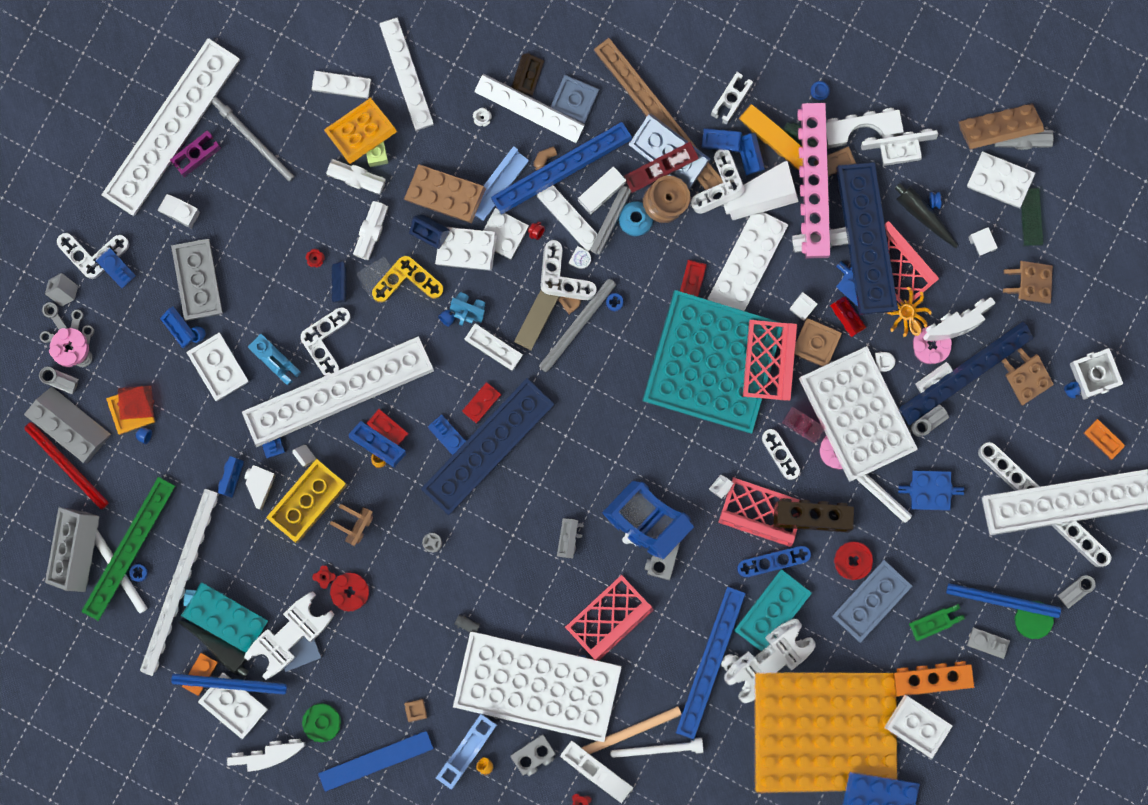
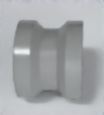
[422,533,442,553]

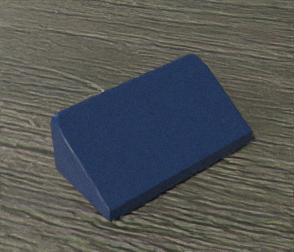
[409,215,450,249]
[332,262,347,302]

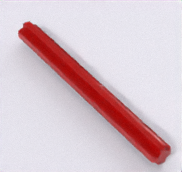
[24,422,109,509]

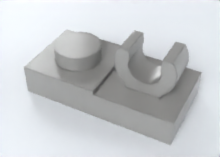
[557,519,584,559]
[966,628,1010,659]

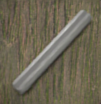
[590,186,631,255]

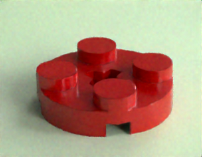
[834,542,873,580]
[330,573,369,612]

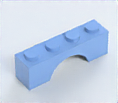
[436,714,497,789]

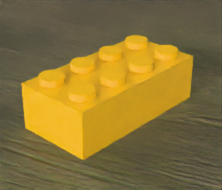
[266,459,347,544]

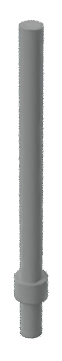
[211,96,295,182]

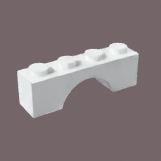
[826,108,904,149]

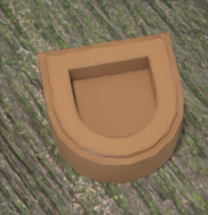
[558,297,580,315]

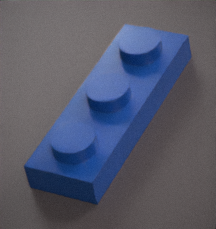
[349,421,406,467]

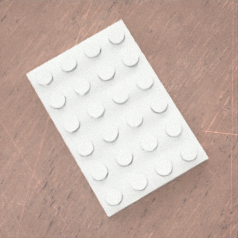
[799,346,918,482]

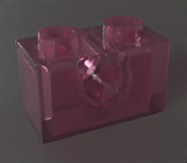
[781,407,825,444]

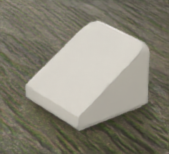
[292,445,316,468]

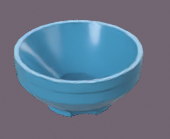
[619,202,653,236]

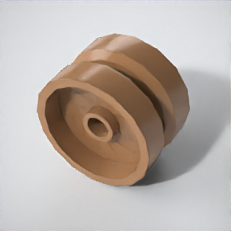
[643,176,690,223]

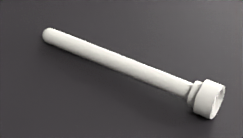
[610,737,703,758]

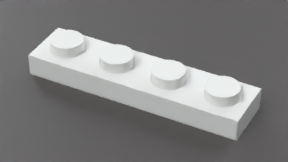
[537,185,598,252]

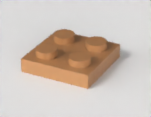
[794,318,842,367]

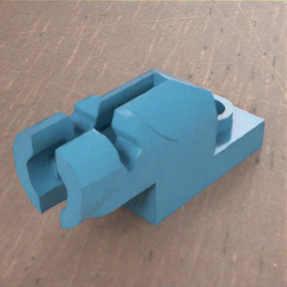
[248,334,301,386]

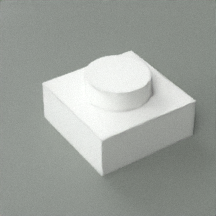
[709,475,734,498]

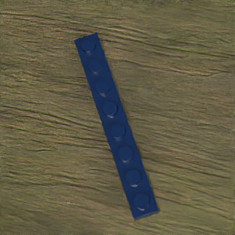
[898,322,1033,425]

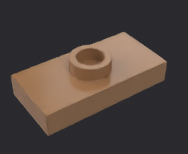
[813,147,856,176]

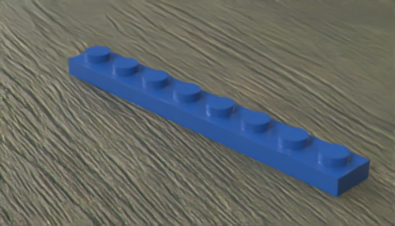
[491,122,632,215]
[675,587,745,739]

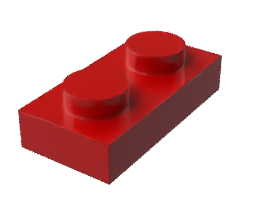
[830,296,866,337]
[462,382,501,424]
[367,409,408,446]

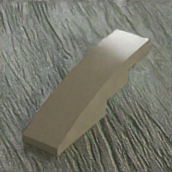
[514,281,566,350]

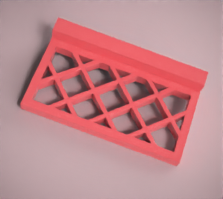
[885,221,939,306]
[743,320,797,401]
[718,477,799,547]
[565,575,654,661]

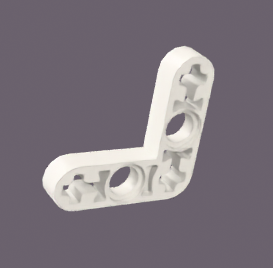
[691,149,745,213]
[57,233,129,279]
[540,240,597,300]
[301,308,350,376]

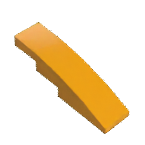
[739,104,803,170]

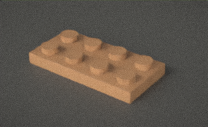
[959,104,1044,149]
[404,164,486,223]

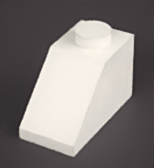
[158,194,200,229]
[245,465,276,510]

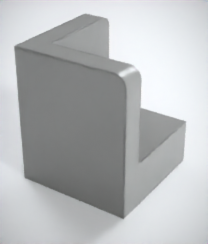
[45,273,78,306]

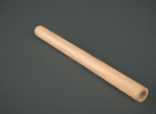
[581,706,682,754]

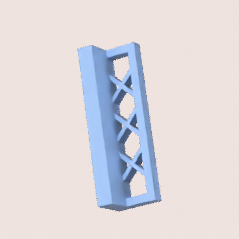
[475,146,529,222]

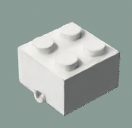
[1070,348,1123,400]

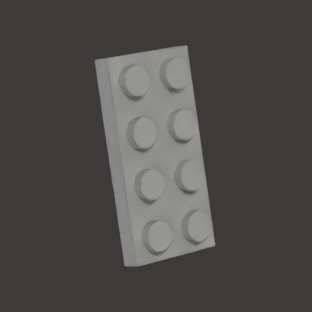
[171,239,223,321]

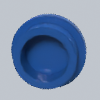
[811,81,830,100]

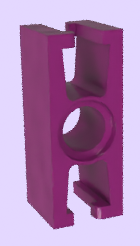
[170,130,221,177]

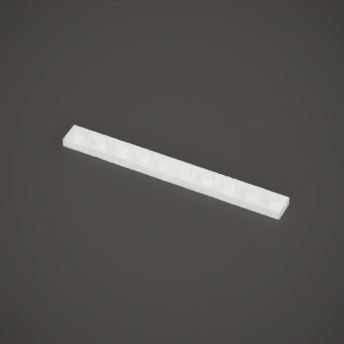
[140,489,218,676]

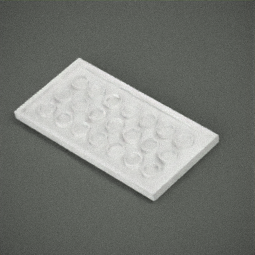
[453,631,621,742]

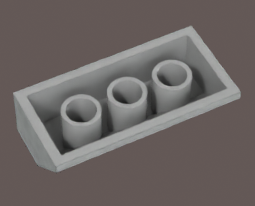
[24,387,111,464]
[45,507,99,592]

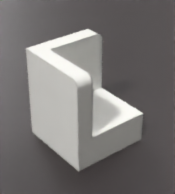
[968,227,997,255]
[789,292,817,321]

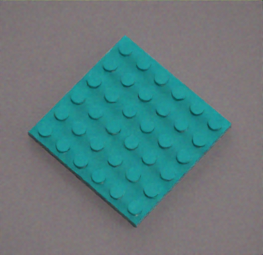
[642,290,782,434]

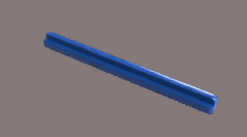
[946,584,1061,618]
[171,674,287,694]

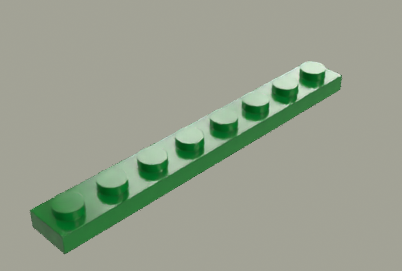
[81,477,175,621]

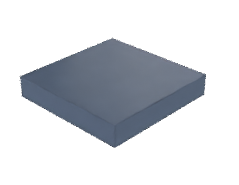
[551,75,599,124]
[275,623,322,672]

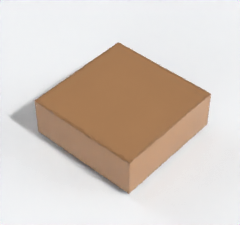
[404,699,427,722]

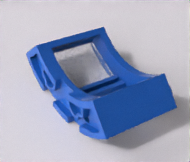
[602,481,694,559]

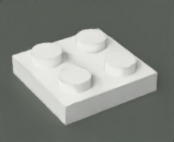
[483,208,529,260]

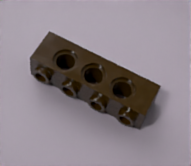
[773,498,854,533]

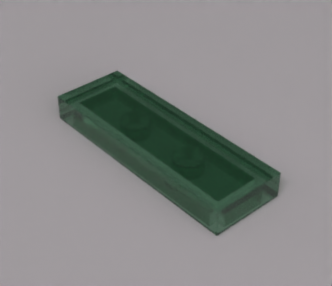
[1021,188,1043,247]

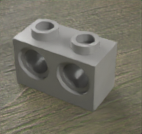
[645,543,680,580]
[510,735,556,776]

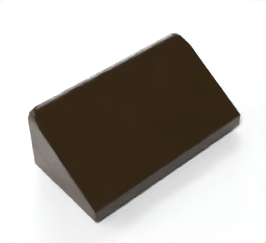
[511,53,544,96]

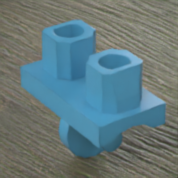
[450,292,485,326]

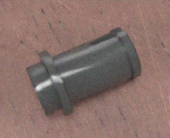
[454,614,480,632]

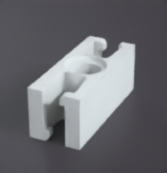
[711,72,753,125]
[578,166,626,215]

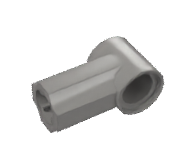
[39,367,79,395]
[911,404,949,437]
[1057,575,1095,609]

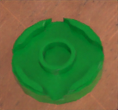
[1014,601,1054,639]
[302,704,341,742]

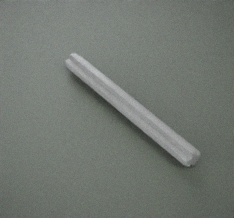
[539,279,616,372]

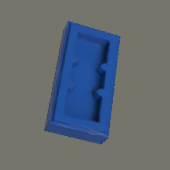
[702,129,742,152]
[160,306,196,348]

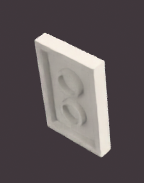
[967,151,1035,209]
[435,227,497,271]
[186,333,249,402]
[198,672,268,739]
[884,695,952,759]

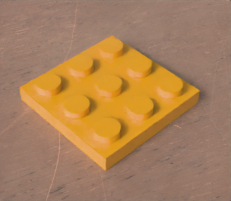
[324,98,397,164]

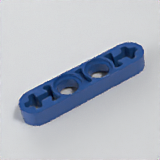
[737,546,811,577]

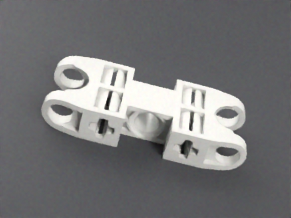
[244,591,335,680]
[724,619,816,703]

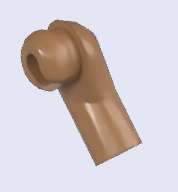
[534,146,557,170]

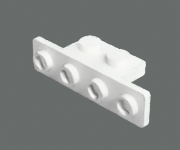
[861,129,938,166]

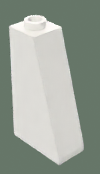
[724,161,798,220]

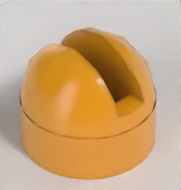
[371,454,386,468]
[476,758,493,775]

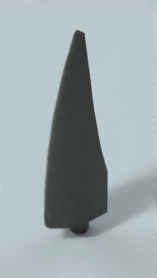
[895,183,958,248]
[179,620,249,678]

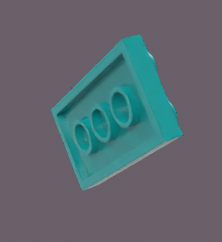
[734,569,812,651]
[181,582,268,653]

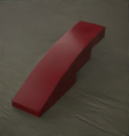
[624,141,699,193]

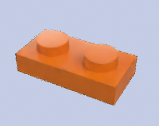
[1083,419,1126,460]
[182,653,218,696]

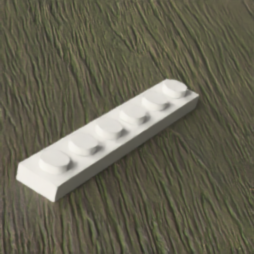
[379,18,434,131]
[475,74,585,143]

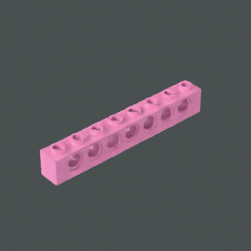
[798,103,830,258]

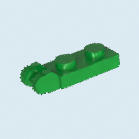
[909,604,965,641]

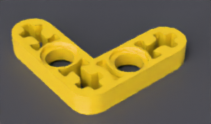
[372,256,443,303]

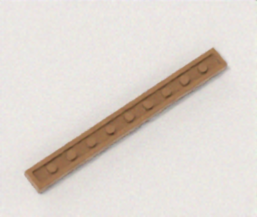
[594,38,723,196]

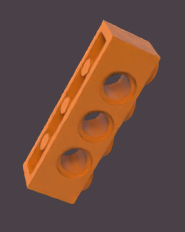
[893,661,974,696]

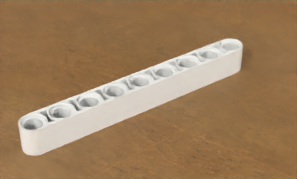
[978,442,1111,567]

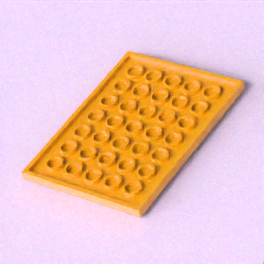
[755,673,897,792]

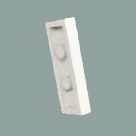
[312,71,371,99]
[464,324,523,371]

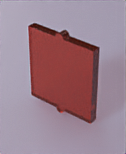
[117,386,155,420]

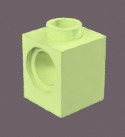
[366,142,389,167]

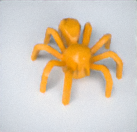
[887,287,932,337]

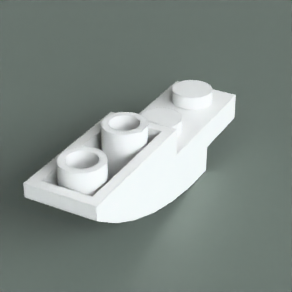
[923,297,995,341]
[227,739,306,772]
[560,741,633,803]

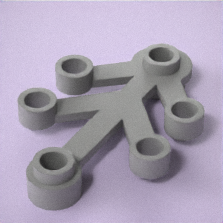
[40,302,94,367]

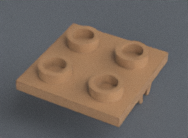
[1003,261,1053,304]
[1002,348,1054,405]
[330,504,373,546]

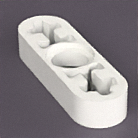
[762,429,800,480]

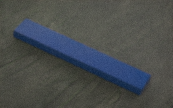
[318,731,434,792]

